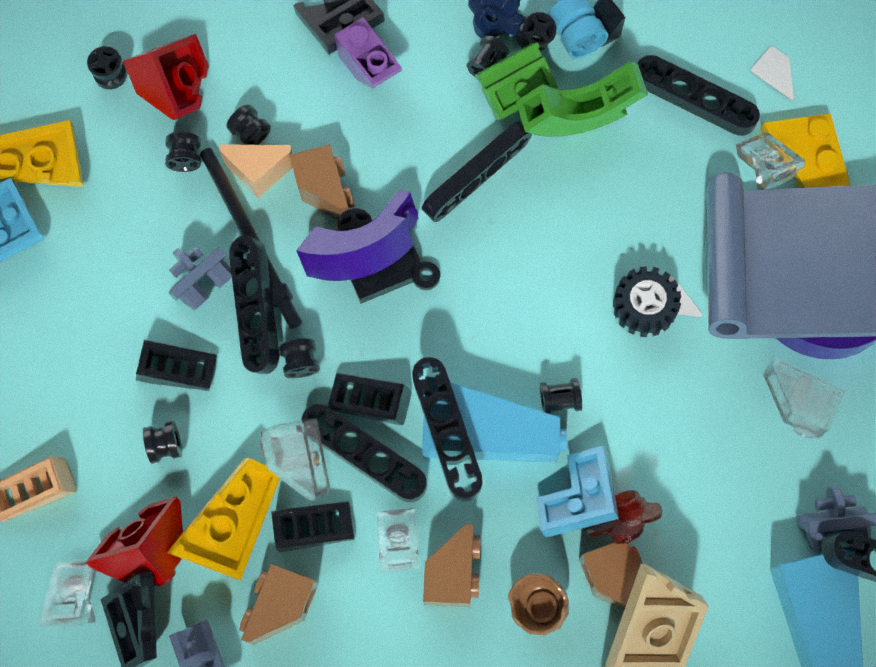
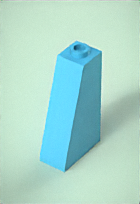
[422,376,567,462]
[770,549,863,667]

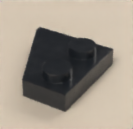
[293,0,385,55]
[100,571,157,667]

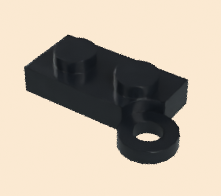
[350,245,440,304]

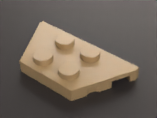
[605,564,709,667]

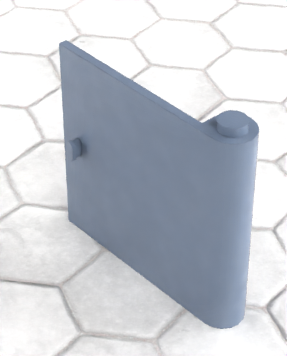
[707,172,876,339]

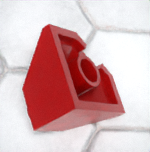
[123,34,209,120]
[86,496,183,586]

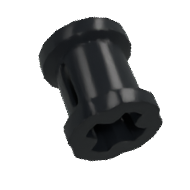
[466,36,509,78]
[540,378,582,414]

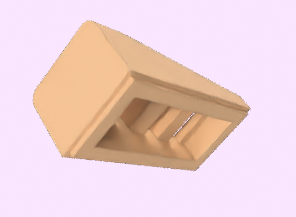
[0,456,77,522]

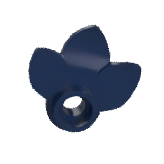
[468,0,526,38]

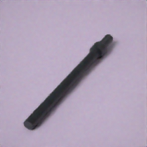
[200,148,302,329]

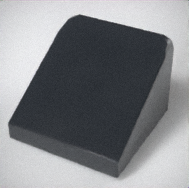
[593,0,626,47]

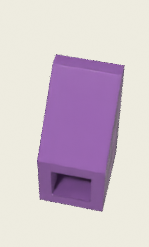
[335,17,402,88]

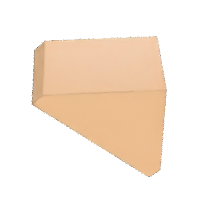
[220,144,293,198]

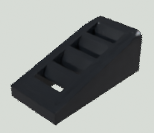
[135,340,217,391]
[327,373,412,426]
[271,501,355,552]

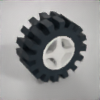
[613,266,682,337]

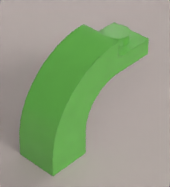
[516,61,648,137]

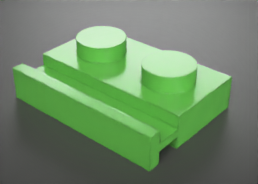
[475,42,558,120]

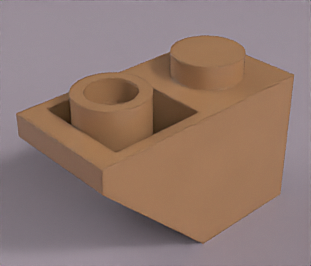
[289,144,355,220]
[423,524,481,607]
[579,539,643,610]
[239,564,318,645]

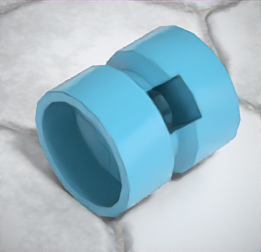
[548,0,608,59]

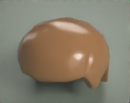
[508,573,569,636]

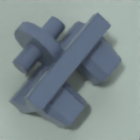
[169,247,232,311]
[797,486,876,552]
[169,620,225,667]

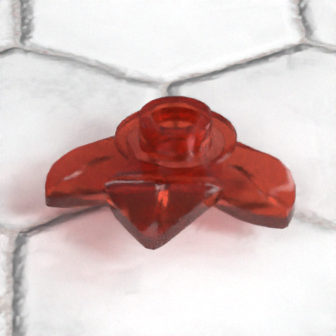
[587,490,663,544]

